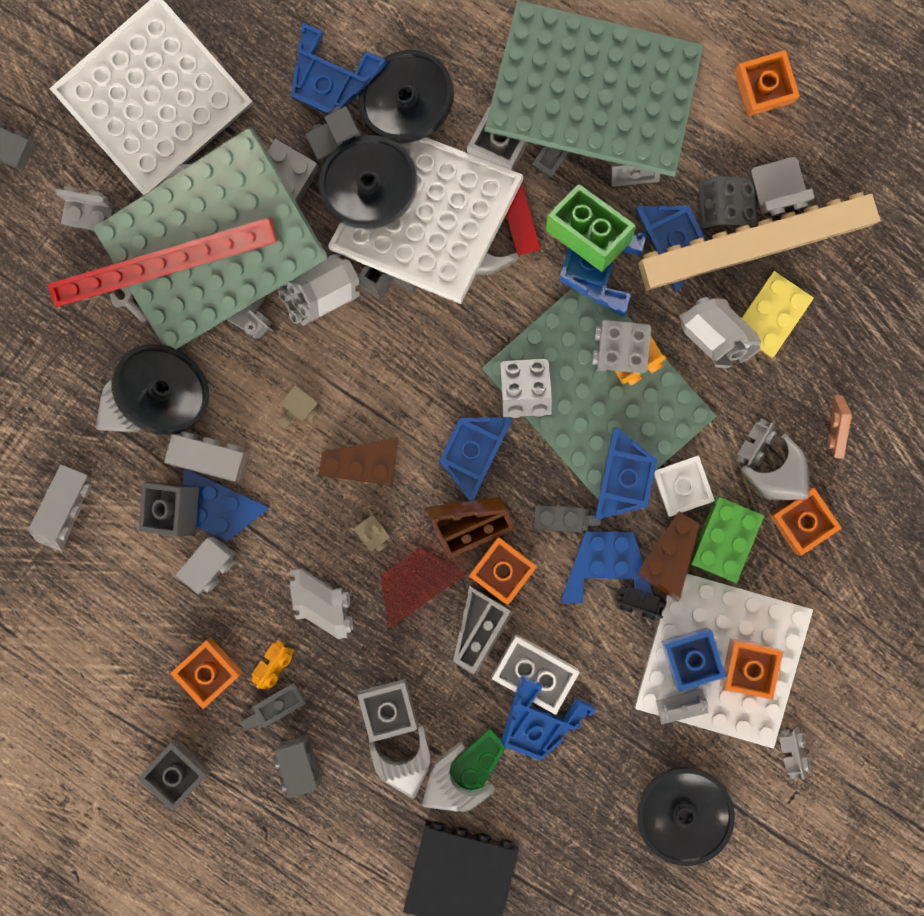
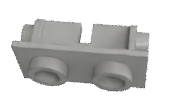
[244,310,274,339]
[737,419,777,470]
[655,689,709,724]
[779,726,811,780]

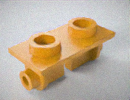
[251,640,295,690]

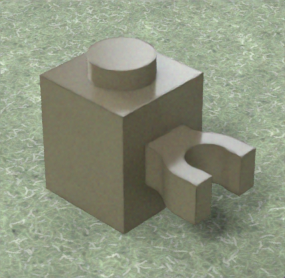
[278,385,320,429]
[354,514,391,552]

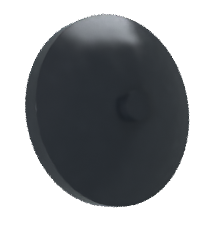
[359,50,454,143]
[319,136,418,229]
[111,344,209,435]
[637,767,735,866]

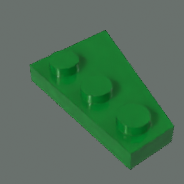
[450,728,506,813]

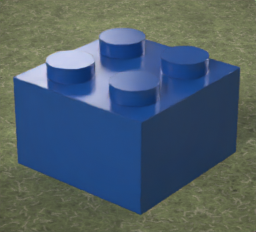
[661,627,726,692]

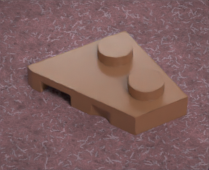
[827,395,852,459]

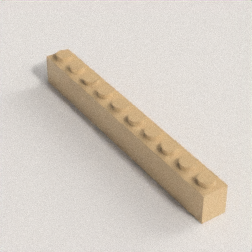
[638,192,880,291]

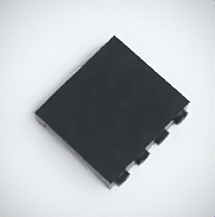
[403,821,519,916]

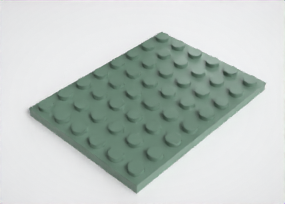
[485,0,704,177]
[93,128,328,350]
[482,288,717,500]

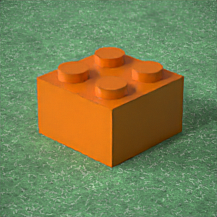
[734,50,800,117]
[768,488,842,556]
[469,537,537,605]
[170,637,243,709]
[720,638,783,700]

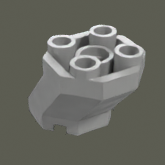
[278,253,360,326]
[679,297,761,368]
[290,568,353,639]

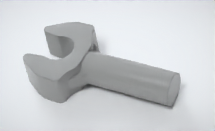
[110,286,148,324]

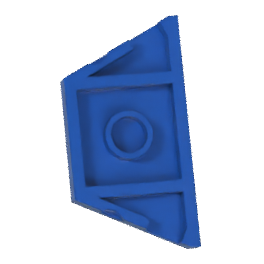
[635,206,706,291]
[439,417,513,501]
[594,427,657,520]
[183,468,269,541]

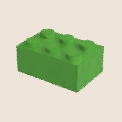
[546,184,636,272]
[689,497,764,583]

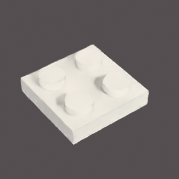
[654,456,715,517]

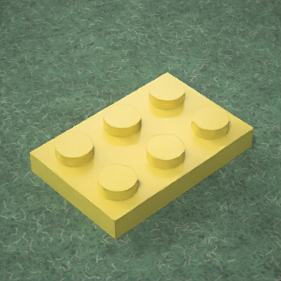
[741,271,814,358]

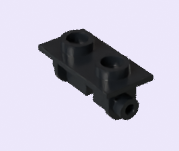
[614,585,667,620]

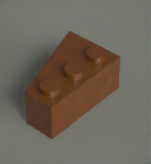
[319,438,399,486]
[426,497,515,559]
[637,511,700,602]

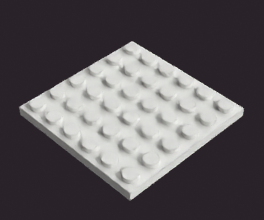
[49,0,254,195]
[328,137,523,304]
[634,574,813,748]

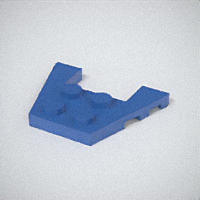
[291,23,387,115]
[560,232,647,317]
[561,531,653,603]
[501,675,596,761]

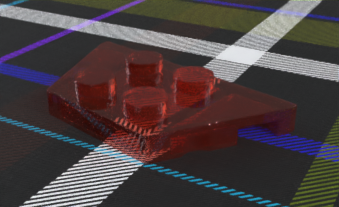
[381,548,466,628]

